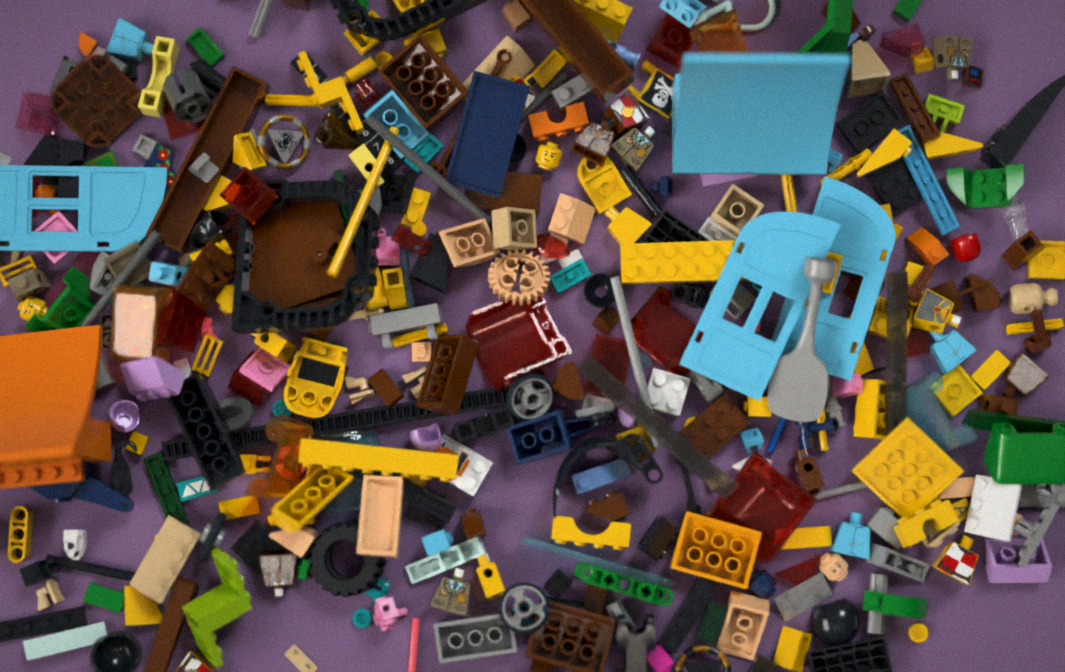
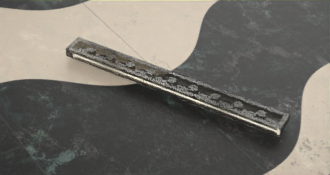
[886,271,908,436]
[577,356,739,501]

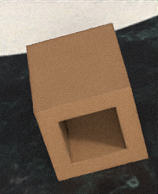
[502,0,531,33]

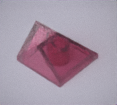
[15,91,58,136]

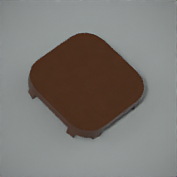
[49,54,142,147]

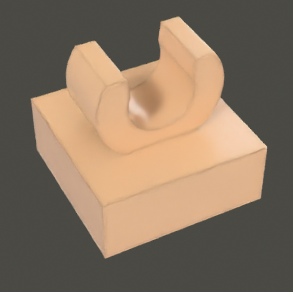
[412,342,432,362]

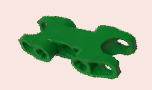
[574,562,674,606]

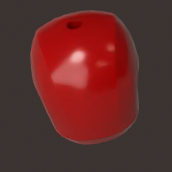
[950,232,981,262]

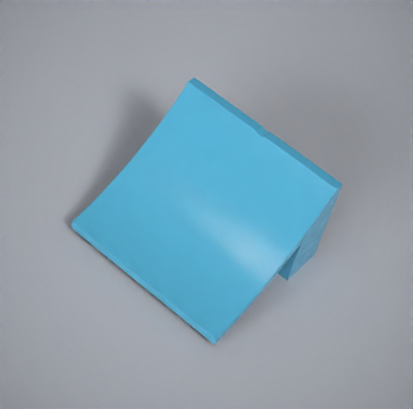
[672,53,850,175]

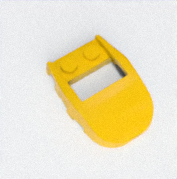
[284,337,348,418]

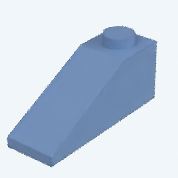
[571,459,632,494]

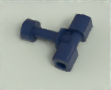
[795,417,839,450]

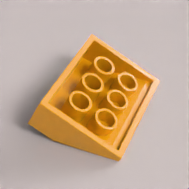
[669,511,762,589]

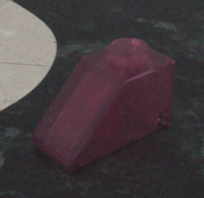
[879,23,925,57]

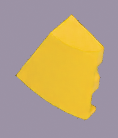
[125,585,163,626]

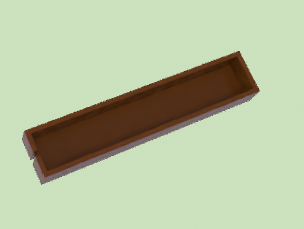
[518,0,634,104]
[146,66,271,255]

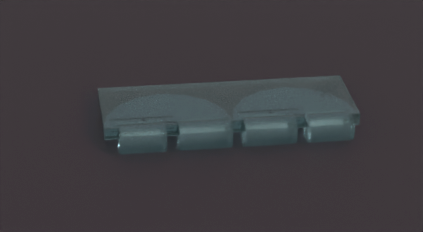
[398,232,416,308]

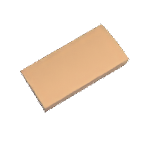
[357,475,405,558]

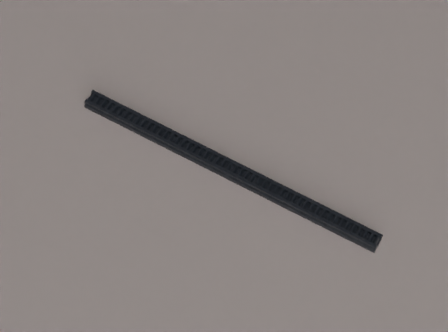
[161,381,544,461]

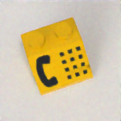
[867,296,914,345]

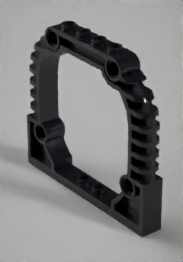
[330,0,487,41]
[231,179,380,334]

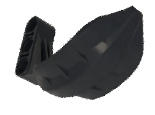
[553,433,663,518]

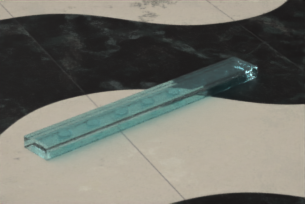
[521,536,673,588]

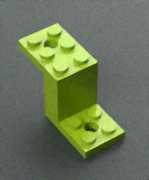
[182,548,252,668]

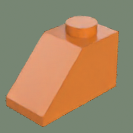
[906,227,949,266]

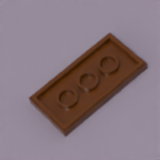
[465,172,542,213]

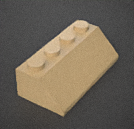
[462,35,535,103]
[129,515,203,604]

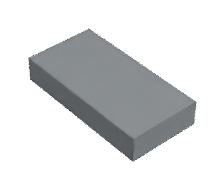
[575,403,615,419]

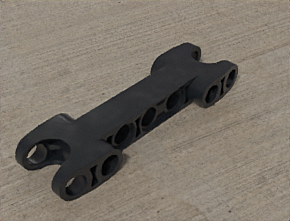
[615,614,656,672]

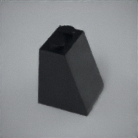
[410,232,450,295]

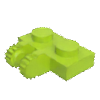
[924,94,965,133]

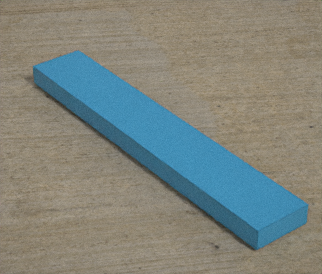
[897,125,961,236]

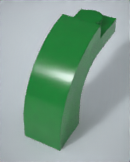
[863,590,929,619]

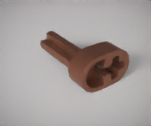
[895,263,936,304]
[1023,309,1052,353]

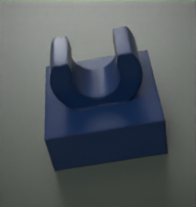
[652,176,673,198]

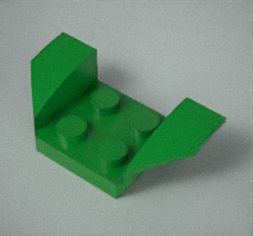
[947,164,1025,209]
[24,266,95,332]

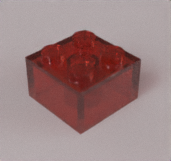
[646,12,700,68]
[219,167,279,225]

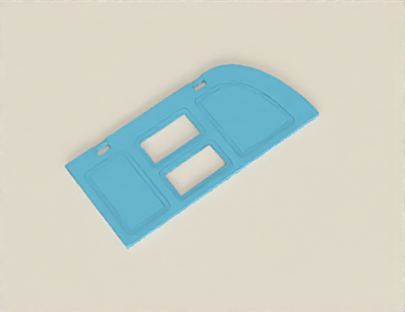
[0,165,168,252]
[772,177,896,381]
[679,212,841,401]

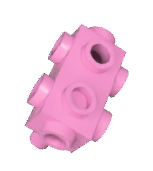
[373,597,408,632]

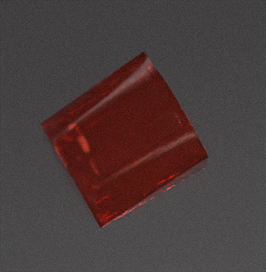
[465,295,573,392]
[702,451,817,564]

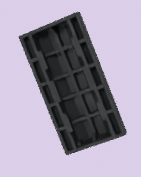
[643,209,710,285]
[807,636,893,672]

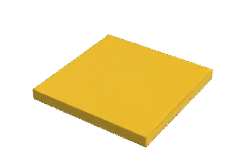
[851,416,964,518]

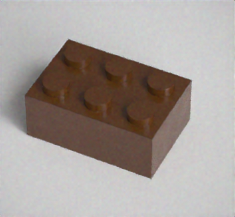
[679,393,750,461]

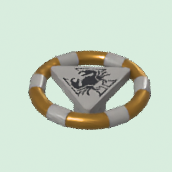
[258,114,311,170]

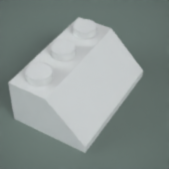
[964,475,1022,542]

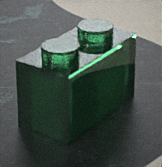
[695,601,728,645]

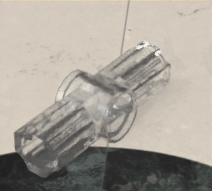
[1001,193,1029,241]

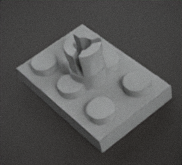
[1018,483,1065,507]
[1013,503,1059,568]

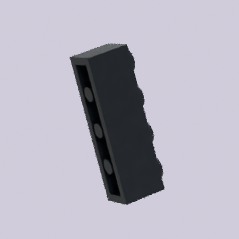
[657,576,718,653]

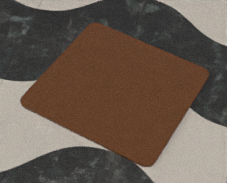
[224,198,355,315]

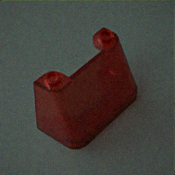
[631,286,704,377]

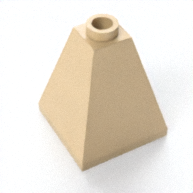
[846,40,890,98]

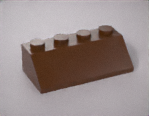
[416,334,479,415]

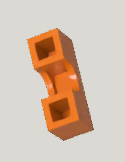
[528,102,589,142]

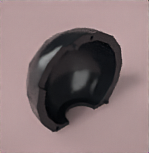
[810,598,860,646]
[90,631,142,672]

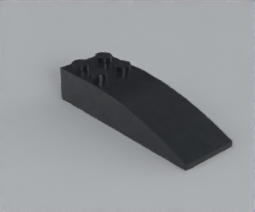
[979,74,1065,169]
[166,372,246,492]

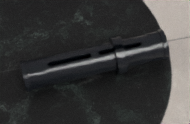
[619,165,663,218]

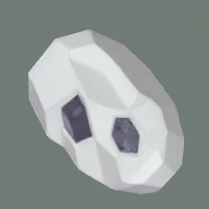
[63,529,87,560]

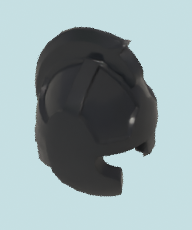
[189,210,233,248]

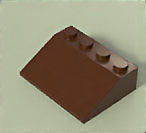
[378,34,469,132]
[524,599,616,672]

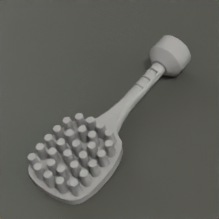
[767,257,837,422]

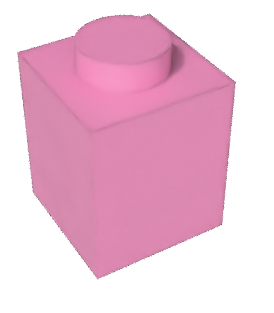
[830,373,863,398]

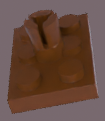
[175,241,236,311]

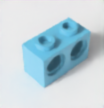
[659,0,707,28]
[421,529,454,556]

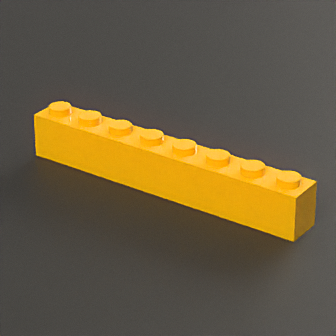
[298,438,459,482]

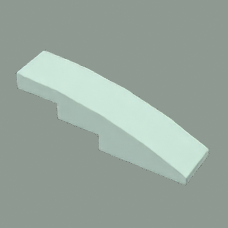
[405,536,487,584]
[23,621,107,660]

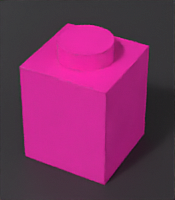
[646,642,674,672]

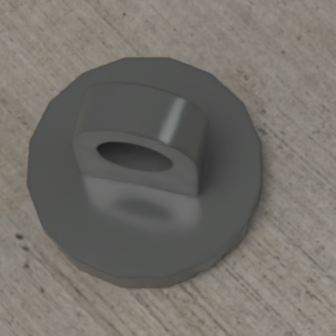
[218,396,254,433]

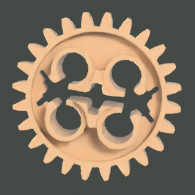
[488,249,550,305]

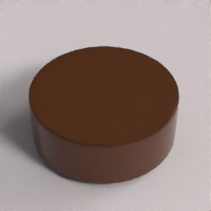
[858,24,876,41]

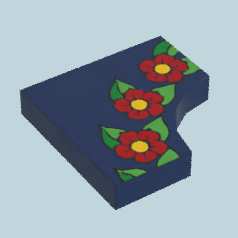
[144,144,176,192]

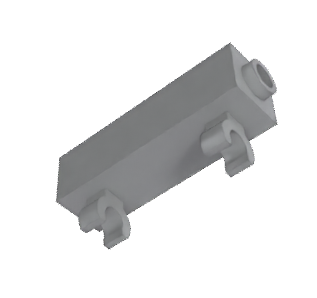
[368,303,444,348]

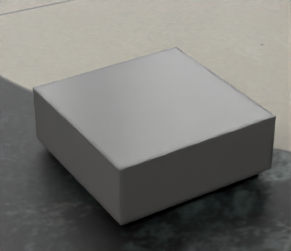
[132,134,159,159]

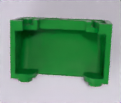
[983,422,1065,484]

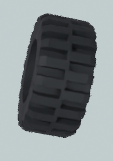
[308,521,387,597]

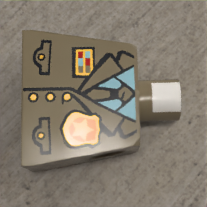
[931,35,973,80]
[610,126,656,173]
[8,269,53,303]
[430,567,470,616]

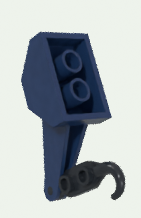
[506,410,616,465]
[30,440,137,513]

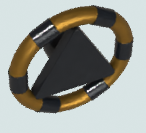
[675,644,732,672]

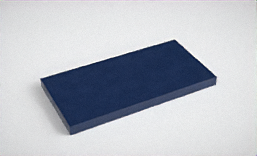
[446,71,530,198]

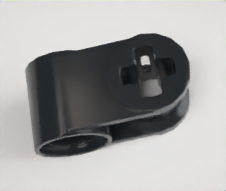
[669,283,708,309]

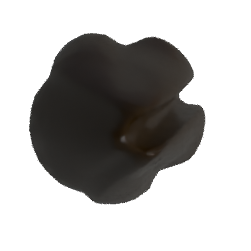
[314,109,362,150]

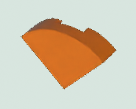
[79,32,99,57]

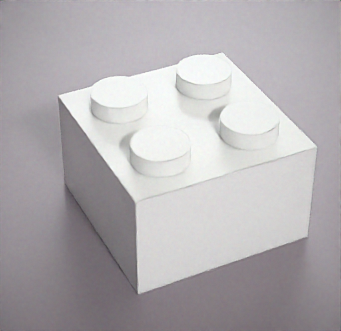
[641,368,690,417]

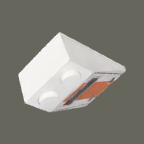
[436,434,493,496]

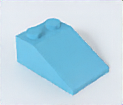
[363,90,429,158]

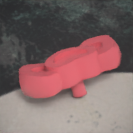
[197,317,218,345]

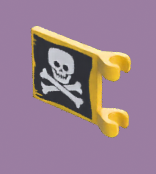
[626,60,674,119]

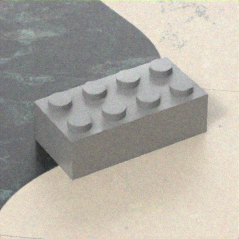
[434,611,517,663]

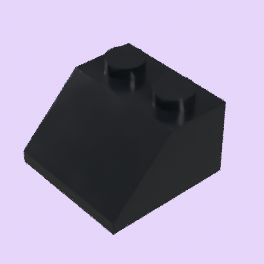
[636,515,678,561]

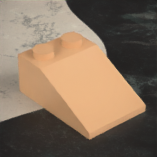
[439,218,500,267]
[716,590,769,660]

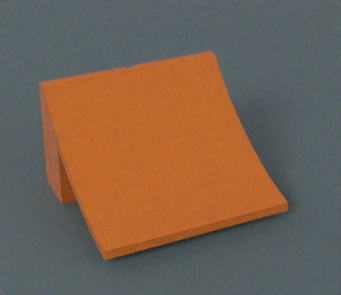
[0,325,112,490]

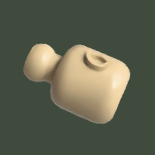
[1009,283,1058,314]

